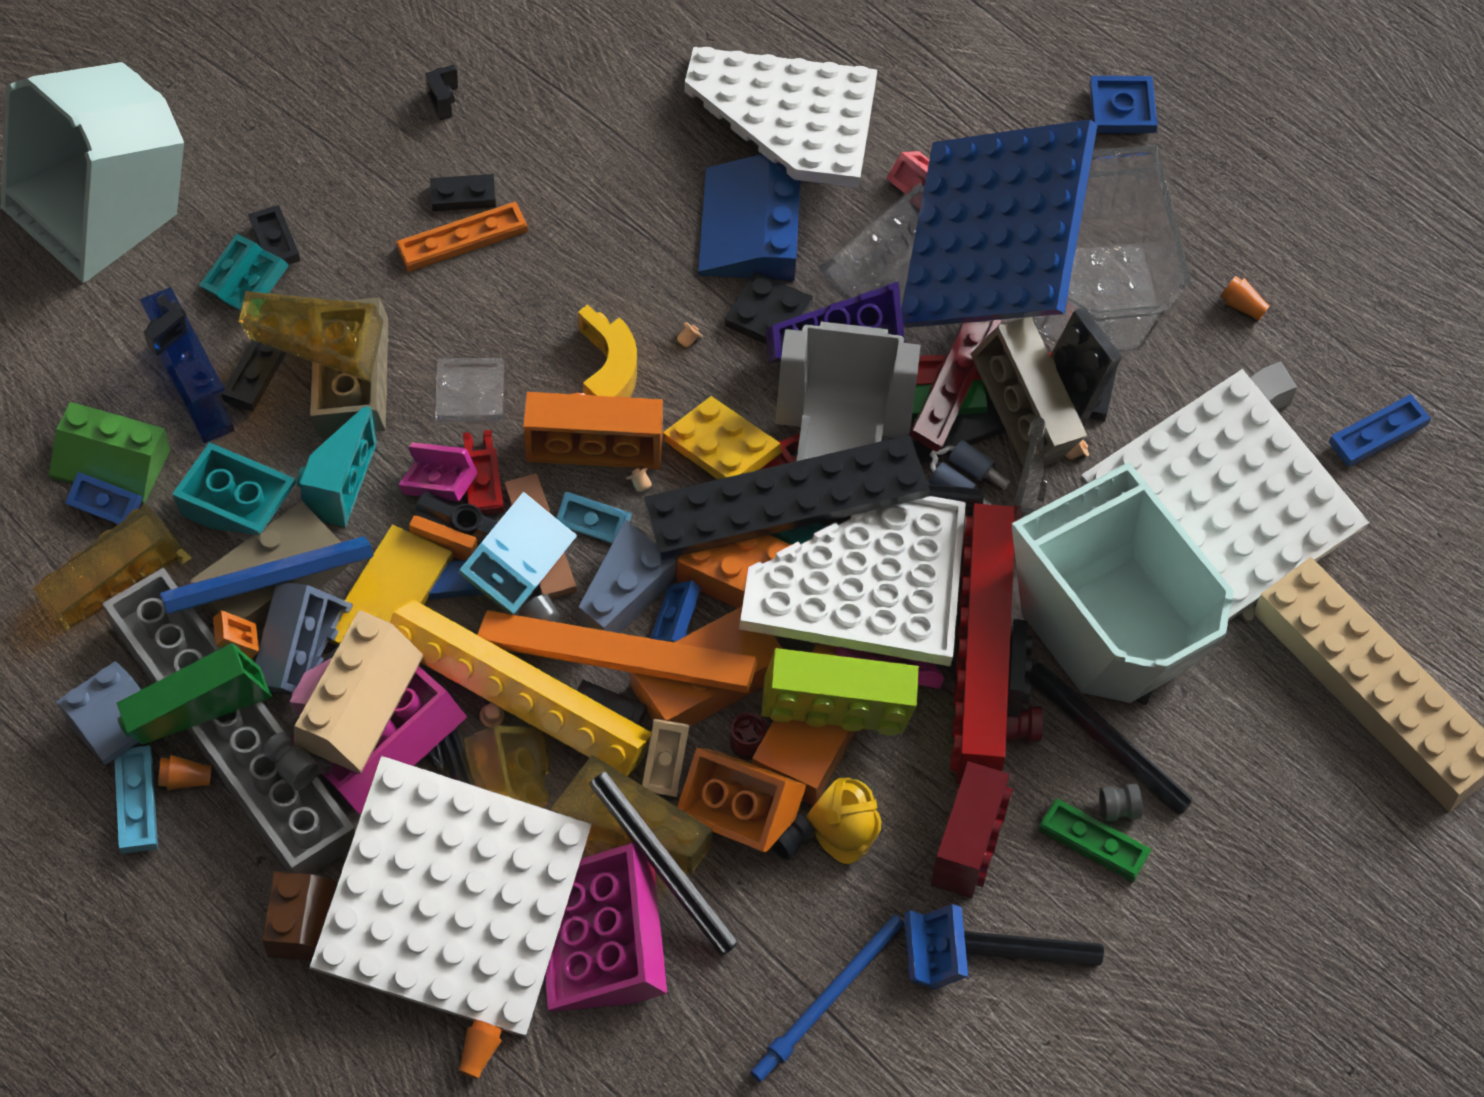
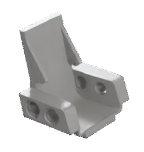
[775,322,921,461]

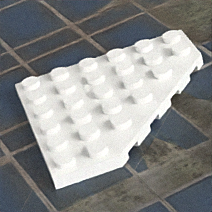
[684,47,877,188]
[739,496,966,666]

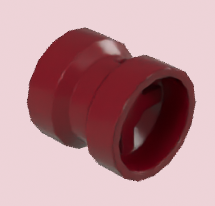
[1006,706,1043,742]
[730,713,766,760]

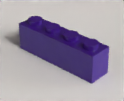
[765,281,905,363]

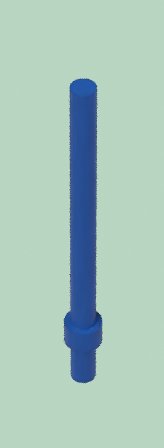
[750,914,905,1082]

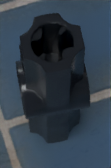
[413,491,498,546]

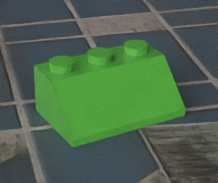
[49,402,171,505]

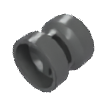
[1099,784,1142,823]

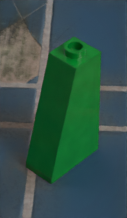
[116,643,272,744]

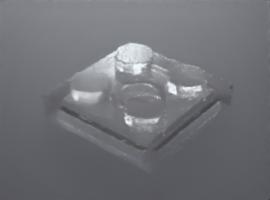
[436,358,505,422]

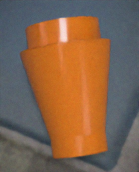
[1220,276,1270,321]
[158,755,212,790]
[458,1019,502,1079]

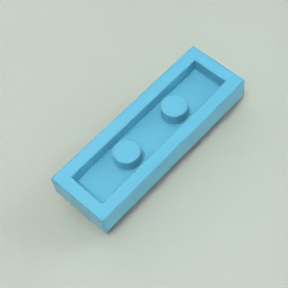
[114,745,158,854]

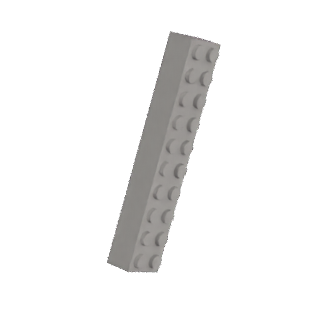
[103,568,355,875]

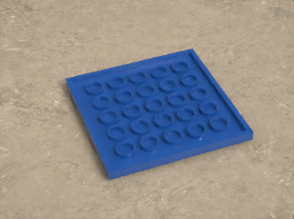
[901,119,1097,328]

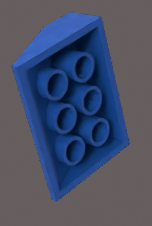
[698,154,800,281]

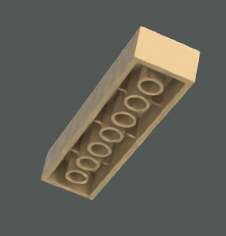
[1254,557,1484,812]

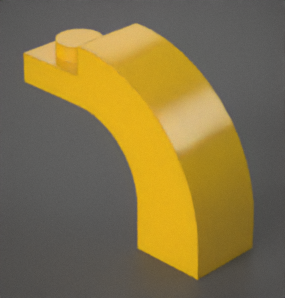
[578,304,637,397]

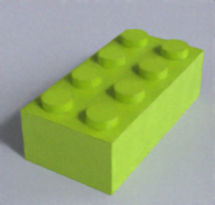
[761,648,919,736]

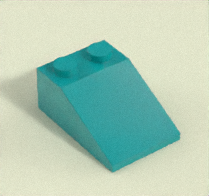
[297,406,377,527]
[172,442,297,535]

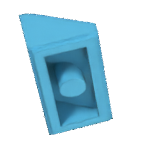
[556,492,632,544]

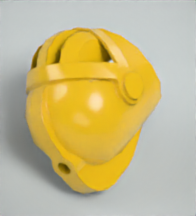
[805,777,882,864]

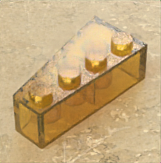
[238,291,384,382]
[33,504,192,630]
[550,755,712,874]

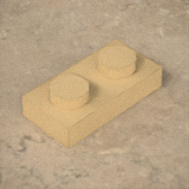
[641,719,689,797]

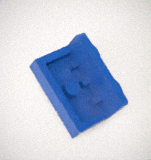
[904,904,968,990]

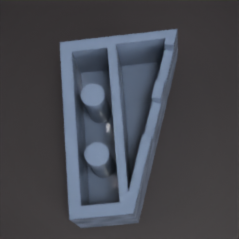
[579,519,676,633]
[255,582,353,695]

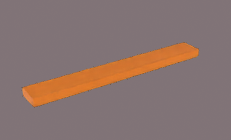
[477,610,757,693]

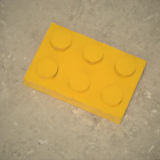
[663,396,782,479]

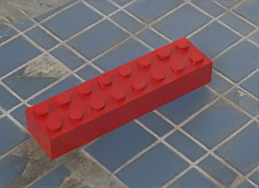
[950,503,1016,784]

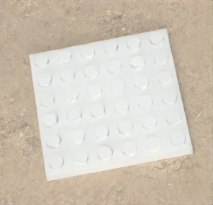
[1080,369,1369,621]
[309,756,592,1037]

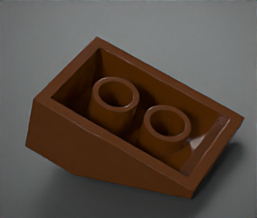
[262,871,338,961]

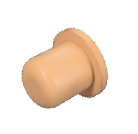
[677,322,703,348]
[1065,440,1089,460]
[626,467,652,493]
[479,703,504,728]

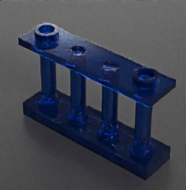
[140,287,235,444]

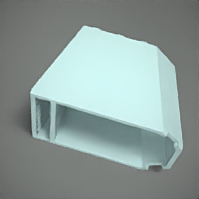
[1,62,184,283]
[1012,462,1234,703]

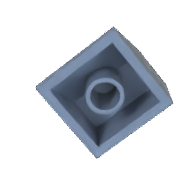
[56,661,141,765]

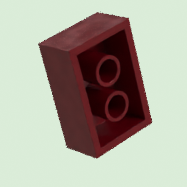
[931,761,1013,898]

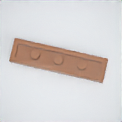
[504,473,577,599]

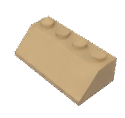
[294,610,423,774]

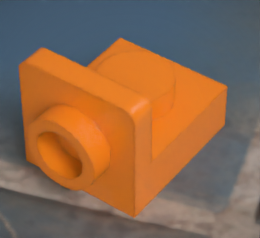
[213,610,259,659]

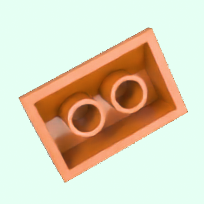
[674,747,806,852]

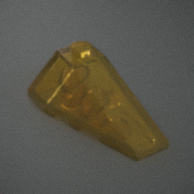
[464,726,551,809]

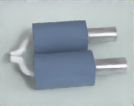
[929,440,1011,505]

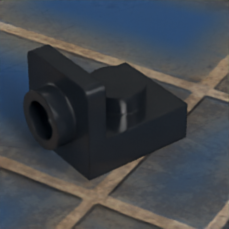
[425,65,458,121]
[143,295,188,356]

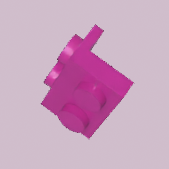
[399,442,478,502]

